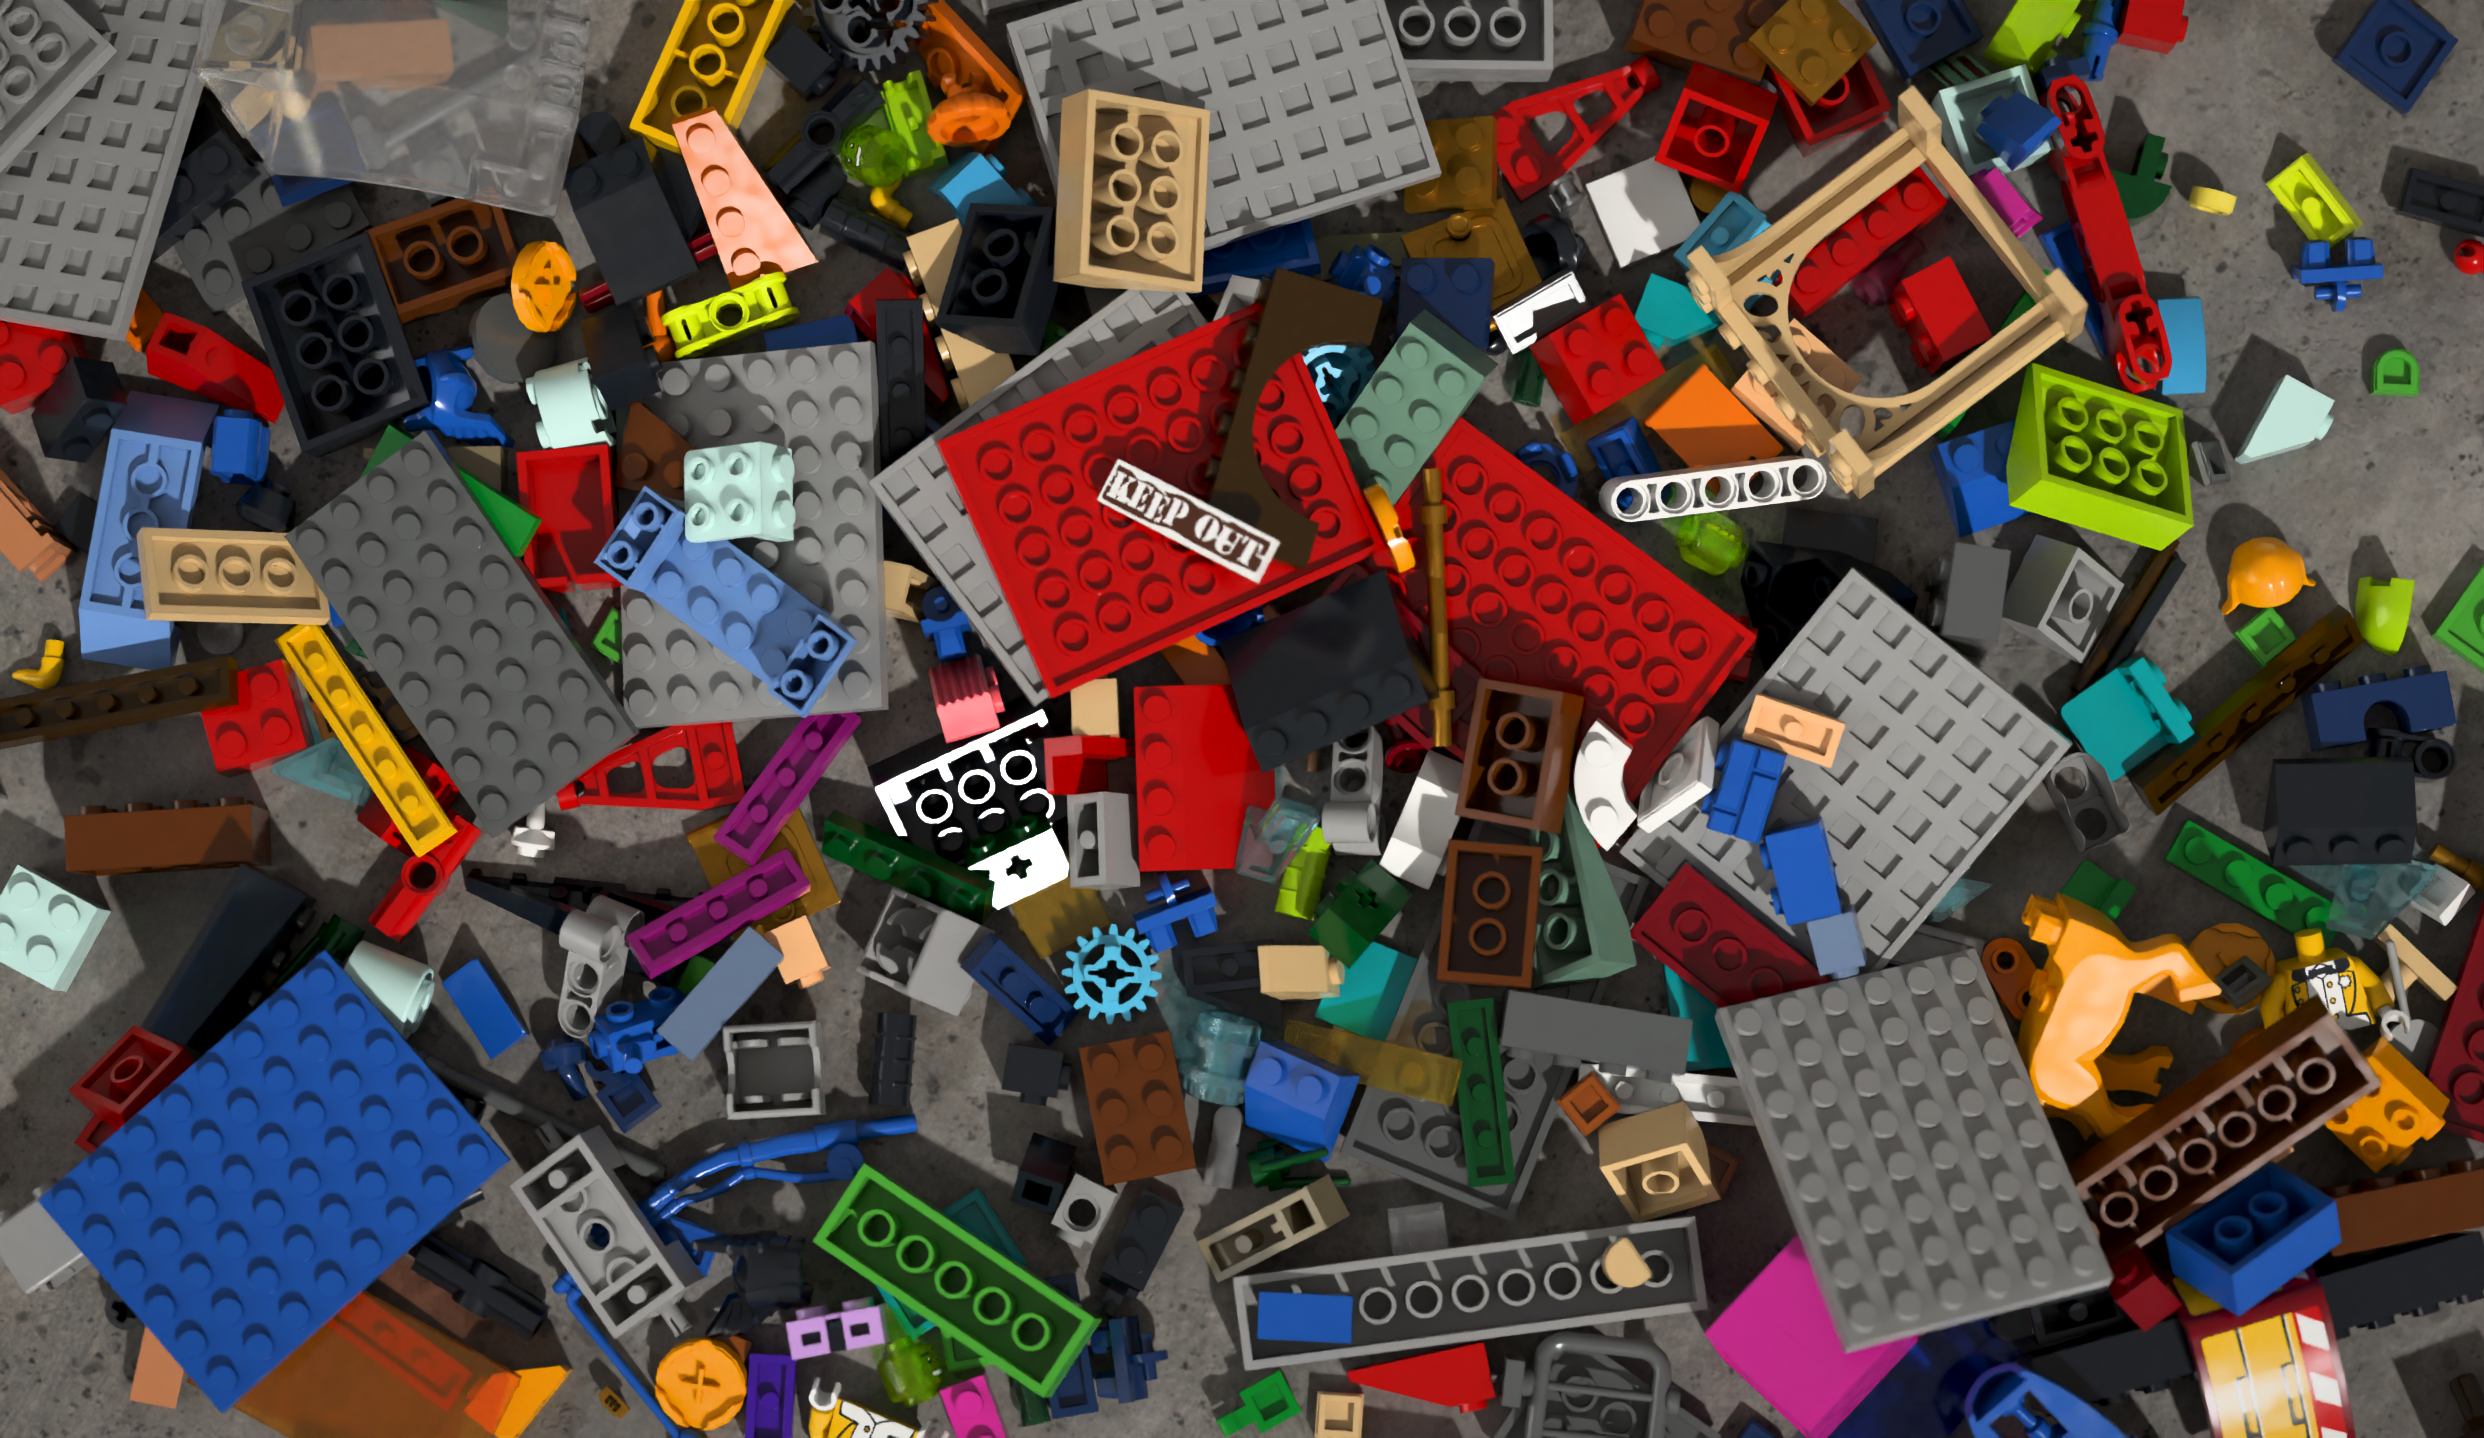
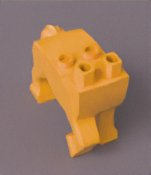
[2017,892,2221,1141]

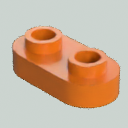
[1980,938,2037,1023]

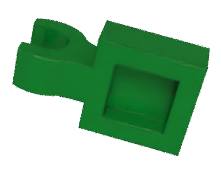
[1216,1370,1302,1437]

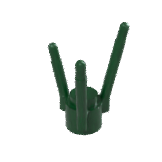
[273,914,366,988]
[1247,1138,1351,1192]

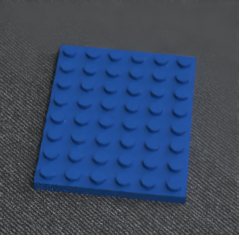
[37,950,511,1413]

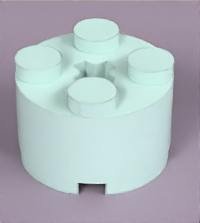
[525,357,616,449]

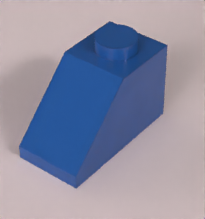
[1976,91,2062,171]

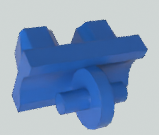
[2291,237,2384,312]
[920,586,973,663]
[1133,871,1218,953]

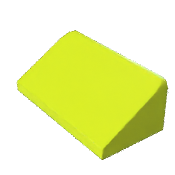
[2266,153,2363,249]

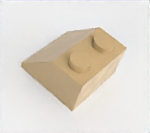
[1598,1101,1721,1223]

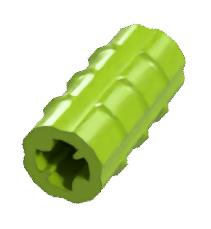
[1274,822,1332,921]

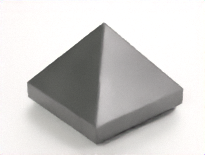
[2188,438,2231,487]
[2215,955,2273,1009]

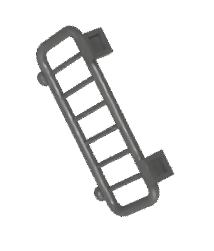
[1498,1331,1680,1438]

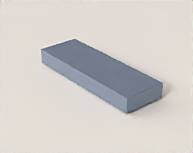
[657,926,785,1063]

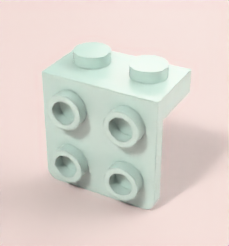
[684,441,796,543]

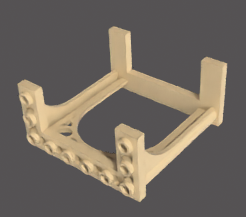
[1686,85,2088,499]

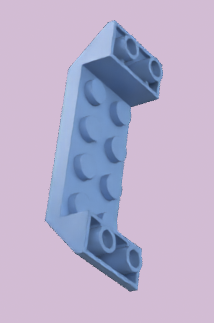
[79,391,222,670]
[594,486,858,718]

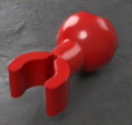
[2452,239,2484,275]

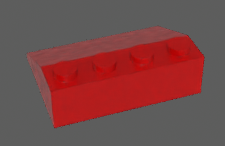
[1133,685,1278,872]

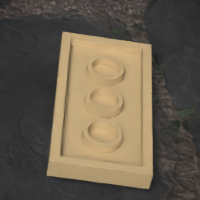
[136,527,330,625]

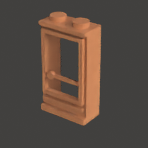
[0,467,77,583]

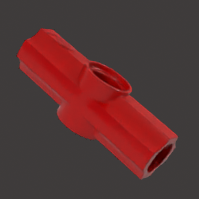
[368,808,483,944]

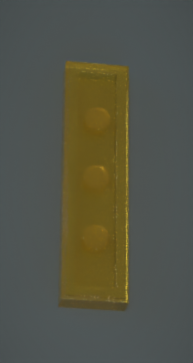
[1559,343,1738,476]
[1283,1019,1463,1107]

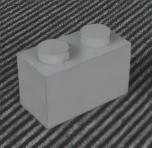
[1067,791,1140,890]

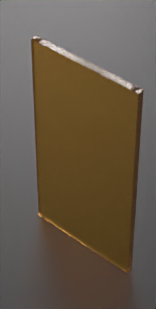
[187,1291,522,1438]

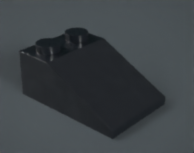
[561,136,701,307]

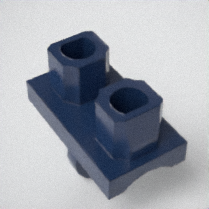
[1090,1315,1169,1404]

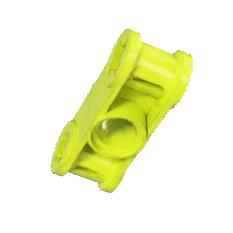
[660,272,800,361]

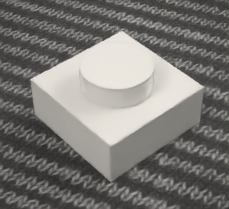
[2406,863,2476,926]

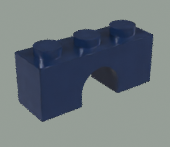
[2301,665,2457,752]

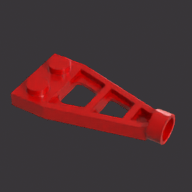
[1489,55,1662,204]
[557,722,746,811]

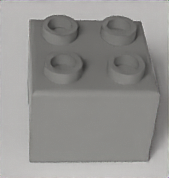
[856,887,996,1016]
[723,1021,826,1120]
[0,1177,91,1294]

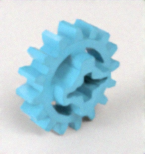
[1300,345,1377,427]
[1062,924,1162,1025]

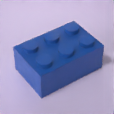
[2165,1160,2342,1317]

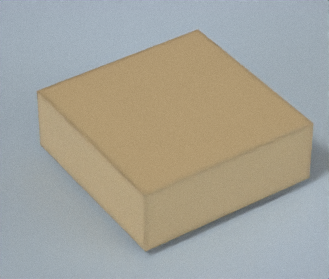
[1314,1390,1364,1438]

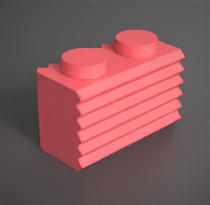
[928,653,1005,743]

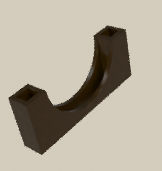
[1198,267,1383,570]

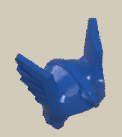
[403,342,515,448]

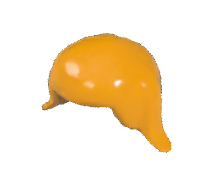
[2221,537,2316,614]

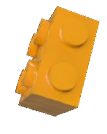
[2324,1036,2450,1174]

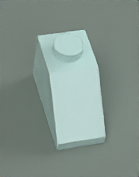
[2234,374,2335,464]

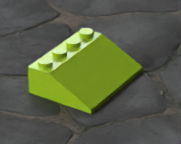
[1982,0,2091,79]
[2006,363,2194,551]

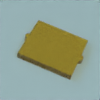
[1011,861,1111,961]

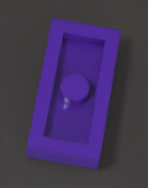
[745,1353,797,1438]

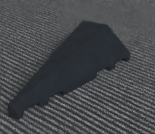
[466,868,705,987]

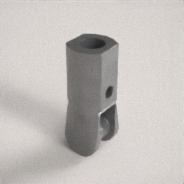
[1546,171,1587,220]
[1203,1105,1244,1190]

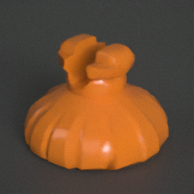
[926,71,1012,148]

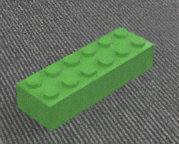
[812,1163,1102,1398]

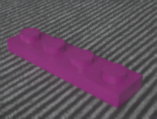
[713,712,862,866]
[626,848,810,980]

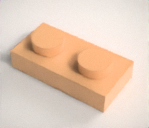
[1742,692,1846,768]

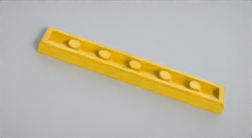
[274,624,458,858]

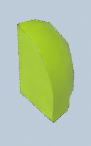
[2355,577,2415,657]

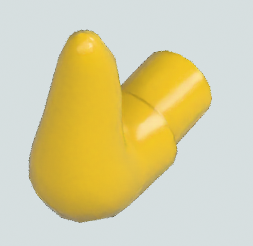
[870,169,914,228]
[12,639,65,690]

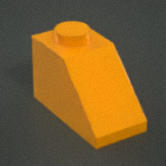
[465,1364,573,1438]

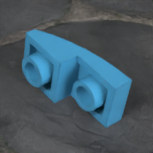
[2154,296,2206,395]

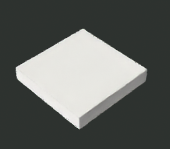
[1585,156,1700,270]
[1637,716,1719,833]

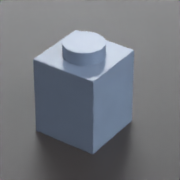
[1806,904,1868,979]

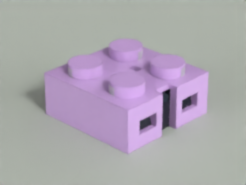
[786,1296,892,1360]

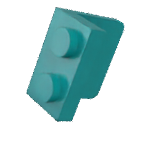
[2059,657,2195,781]

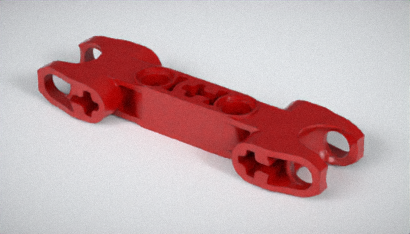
[2038,74,2172,394]

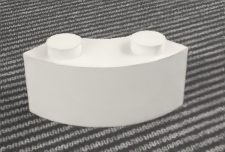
[1574,717,1638,851]
[1379,750,1463,890]

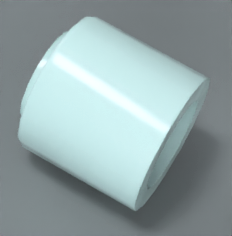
[344,940,434,1040]

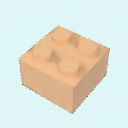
[1730,318,1863,454]

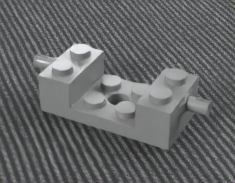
[510,1120,705,1339]

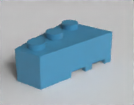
[926,151,1038,227]

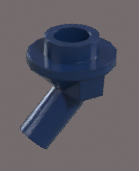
[539,1036,589,1101]

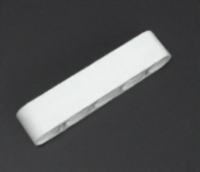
[1598,455,1827,522]

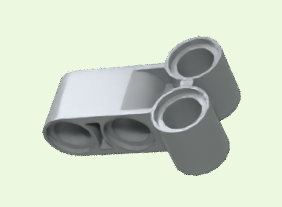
[1322,726,1386,856]
[558,895,645,1039]

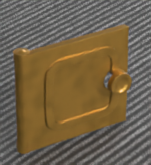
[1401,197,1542,332]
[686,807,842,941]

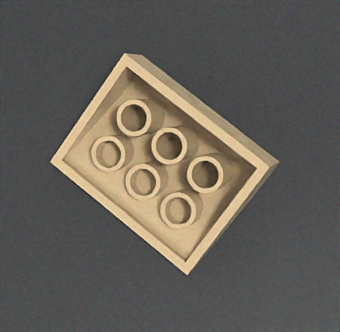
[1053,89,1210,293]

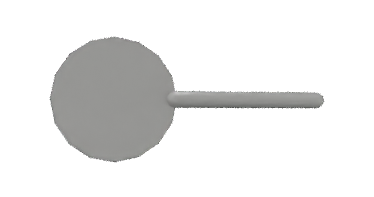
[2385,939,2438,1075]

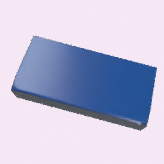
[1586,416,1673,511]
[442,957,530,1060]

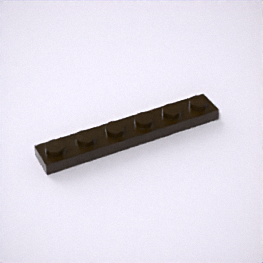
[2132,605,2364,816]
[0,656,238,749]

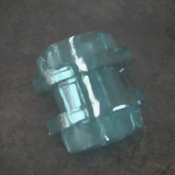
[1178,1010,1262,1106]

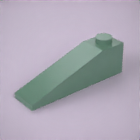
[1529,786,1637,990]

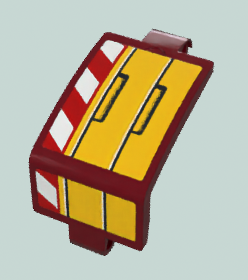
[2163,1265,2356,1438]

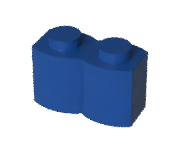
[210,409,271,486]

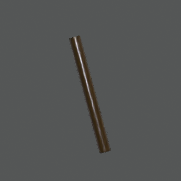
[2070,539,2180,693]

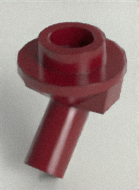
[1384,718,1428,773]

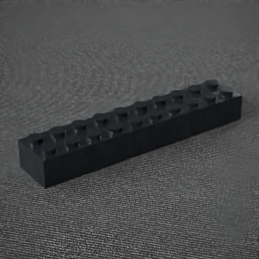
[2015,1230,2484,1420]

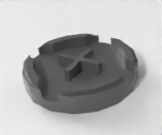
[468,293,556,384]

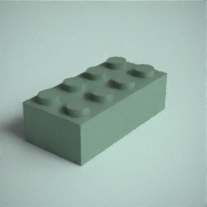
[1335,309,1498,507]

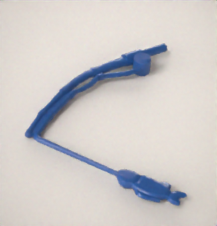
[552,1113,918,1438]

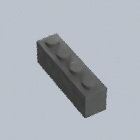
[1498,990,1693,1084]

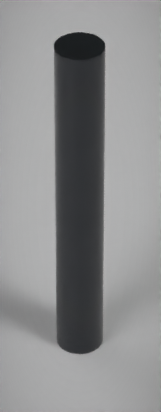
[2101,556,2187,675]

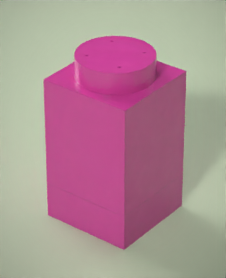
[1704,1234,1925,1438]

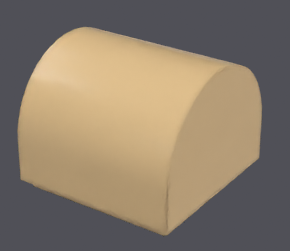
[1602,1237,1652,1287]

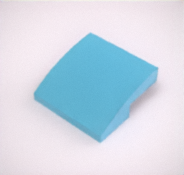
[1673,191,1793,312]

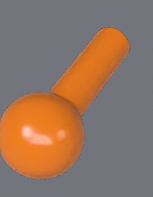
[646,289,677,362]

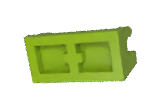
[880,70,949,178]

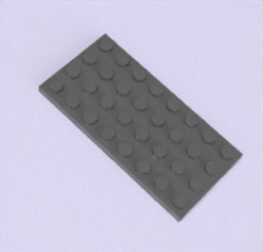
[284,430,640,838]
[1340,819,1649,1222]

